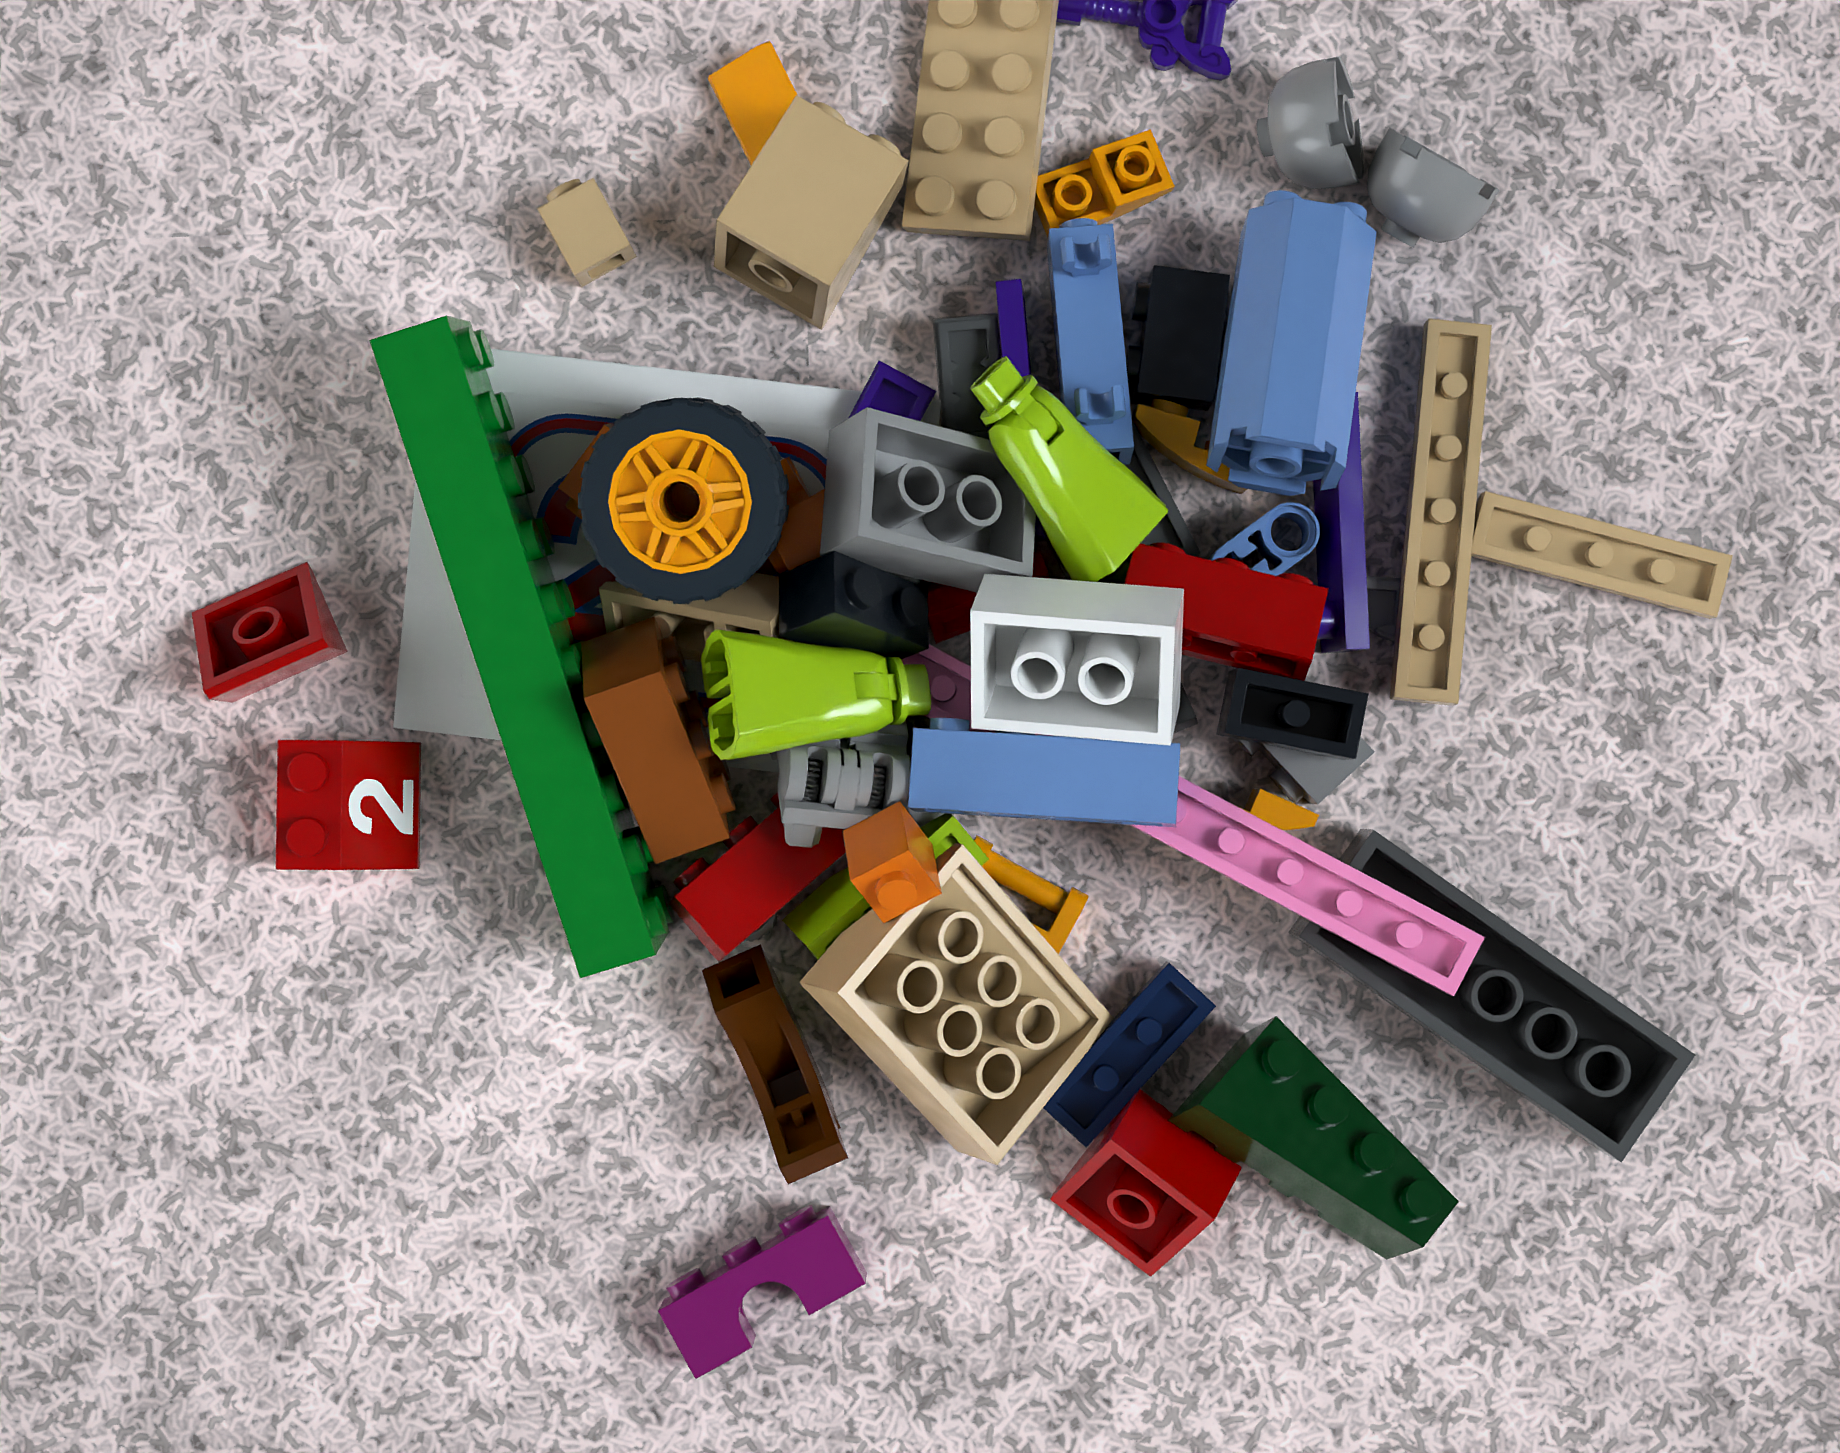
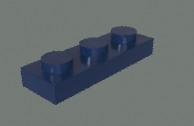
[1043,961,1216,1148]

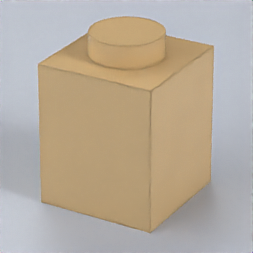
[537,178,637,287]

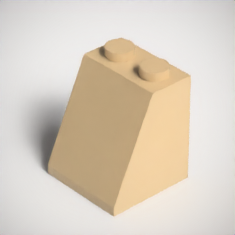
[714,95,909,330]

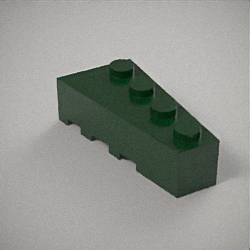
[1168,1016,1459,1260]

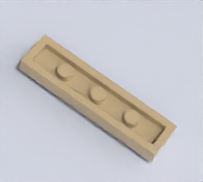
[1471,491,1733,619]

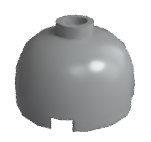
[1257,57,1364,189]
[1367,128,1499,248]

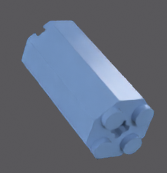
[1206,190,1377,496]

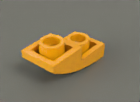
[1034,129,1175,238]
[1132,399,1247,494]

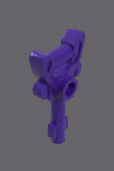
[1056,0,1238,81]

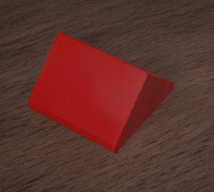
[192,562,348,703]

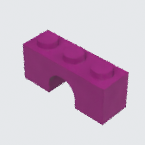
[658,1205,867,1379]

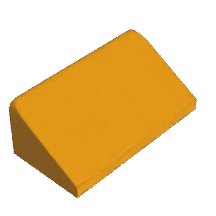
[708,41,797,165]

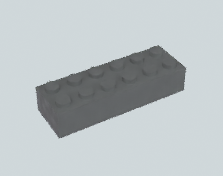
[1288,829,1696,1162]

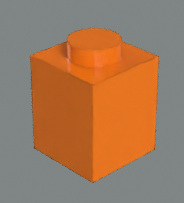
[843,801,942,923]

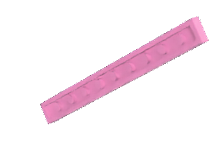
[902,645,1485,996]

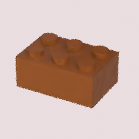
[581,616,736,864]

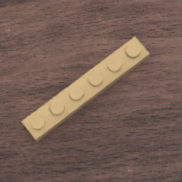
[1390,318,1492,706]

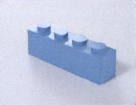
[908,718,1181,828]

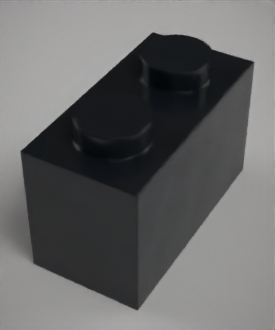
[1126,265,1230,411]
[779,551,929,660]
[1216,668,1369,760]

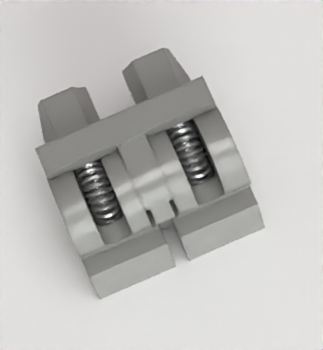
[771,720,911,848]

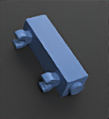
[1047,218,1134,464]

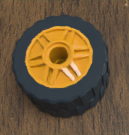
[578,397,789,604]

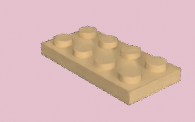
[902,0,1059,241]

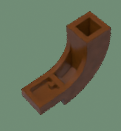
[702,944,848,1184]

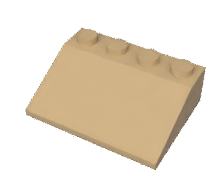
[799,843,1114,1165]

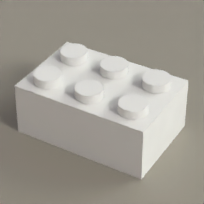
[970,574,1184,746]

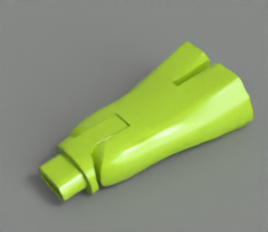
[970,356,1169,582]
[701,629,931,760]

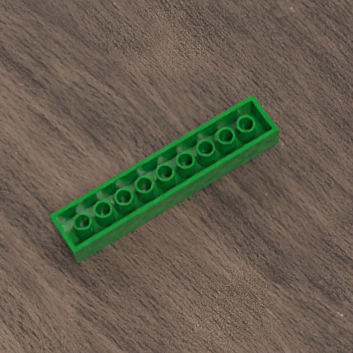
[369,315,675,978]

